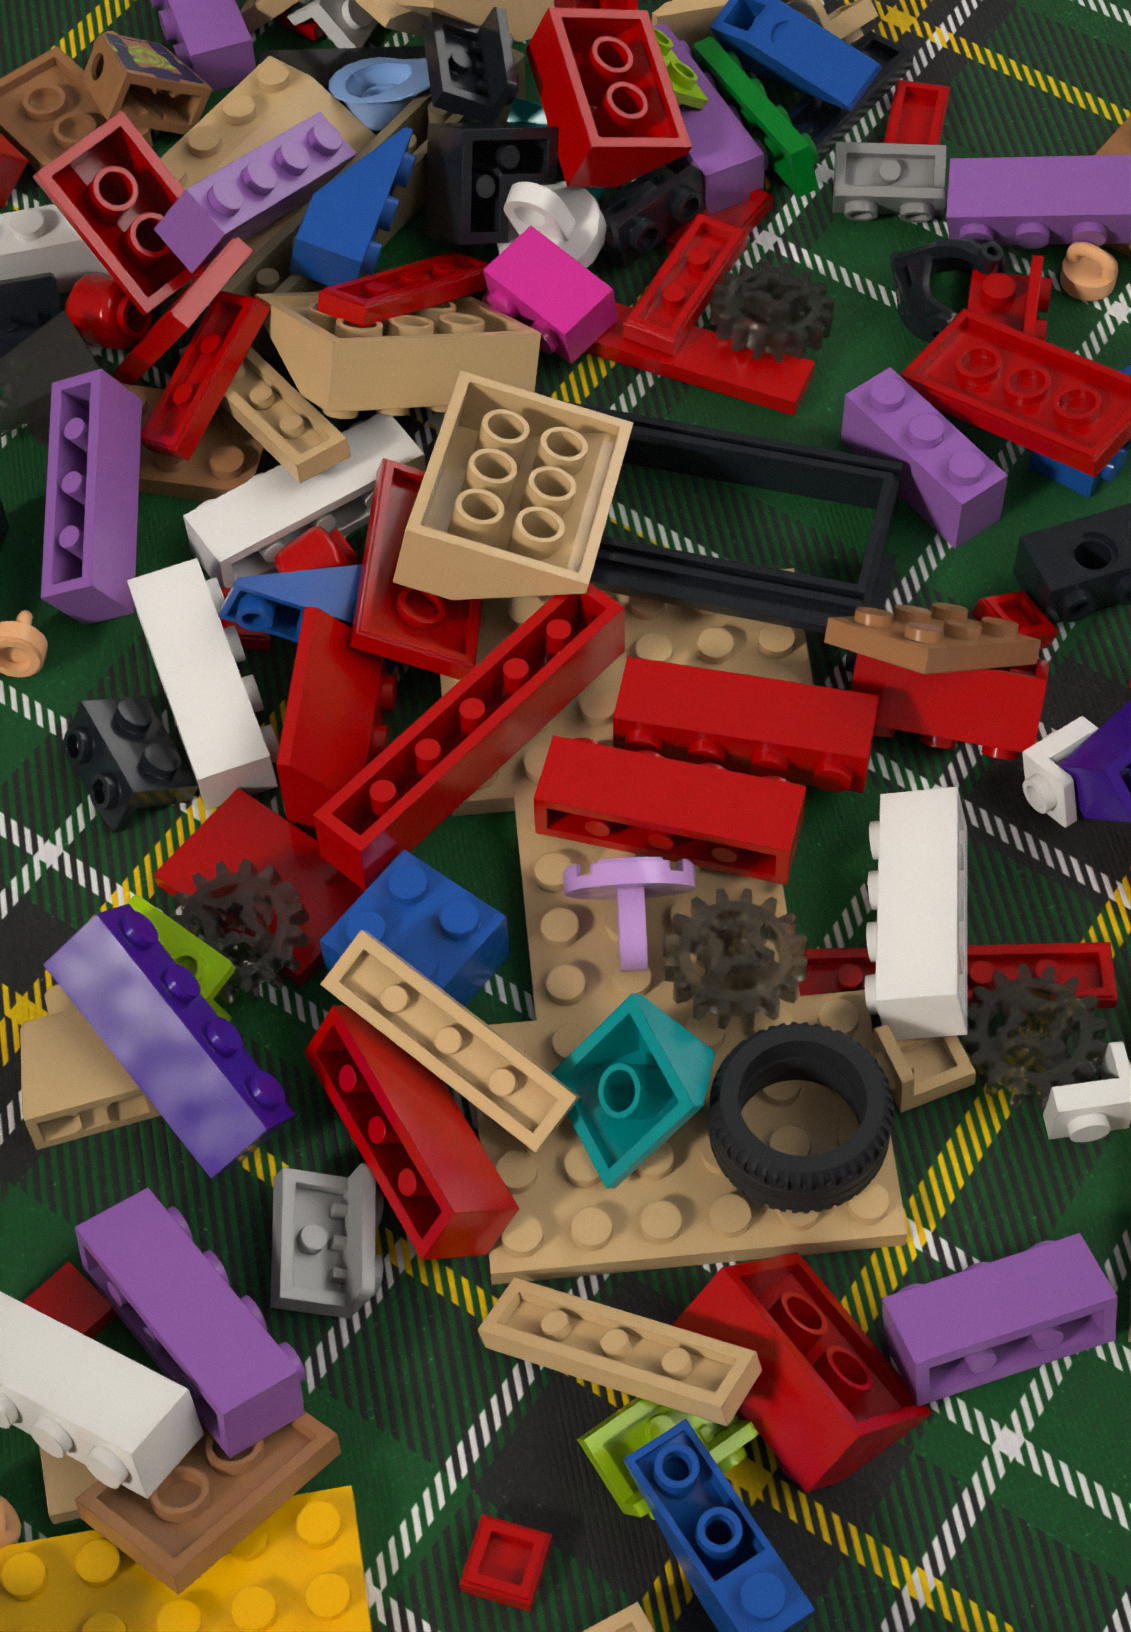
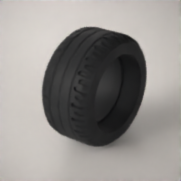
[708,1022,894,1214]

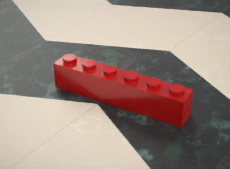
[313,582,625,891]

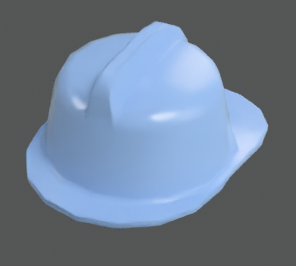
[329,57,430,131]

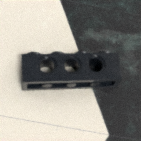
[1013,503,1131,624]

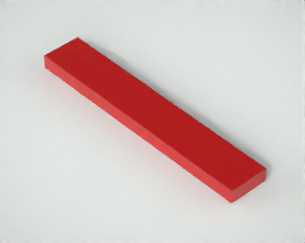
[481,289,815,416]
[793,942,1118,1011]

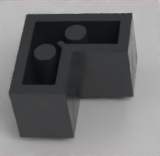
[426,121,558,245]

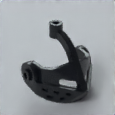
[890,238,1009,343]

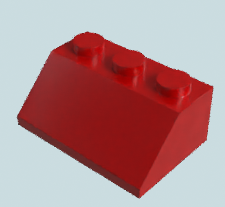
[525,7,692,187]
[33,111,208,316]
[276,606,398,835]
[850,653,1050,760]
[673,1252,932,1493]

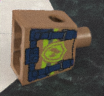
[82,31,212,135]

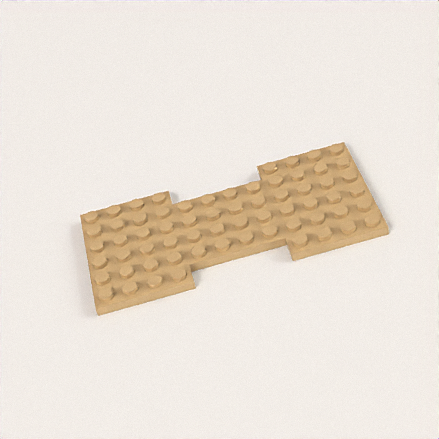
[440,568,908,1285]

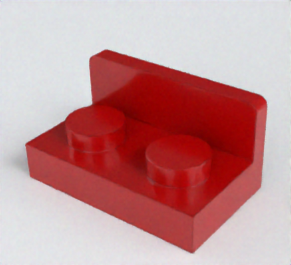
[967,255,1052,341]

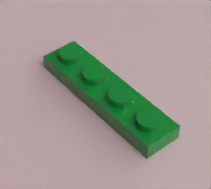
[692,36,819,198]

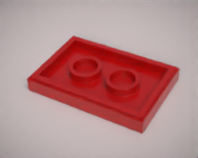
[113,237,253,385]
[154,788,365,987]

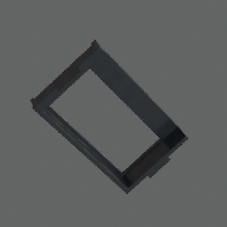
[560,400,903,672]

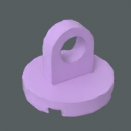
[563,857,696,972]

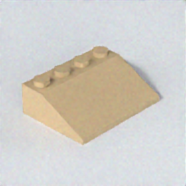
[160,55,376,279]
[254,292,541,419]
[393,371,633,600]

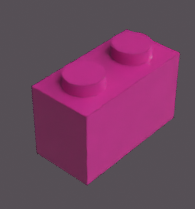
[483,226,618,364]

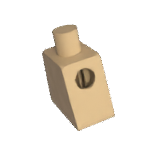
[20,984,161,1150]

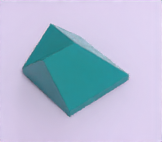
[551,993,715,1189]

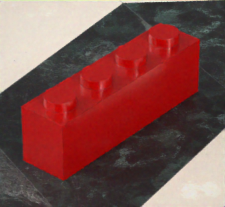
[613,656,879,794]
[533,735,806,885]
[304,1005,520,1260]

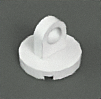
[497,181,607,268]

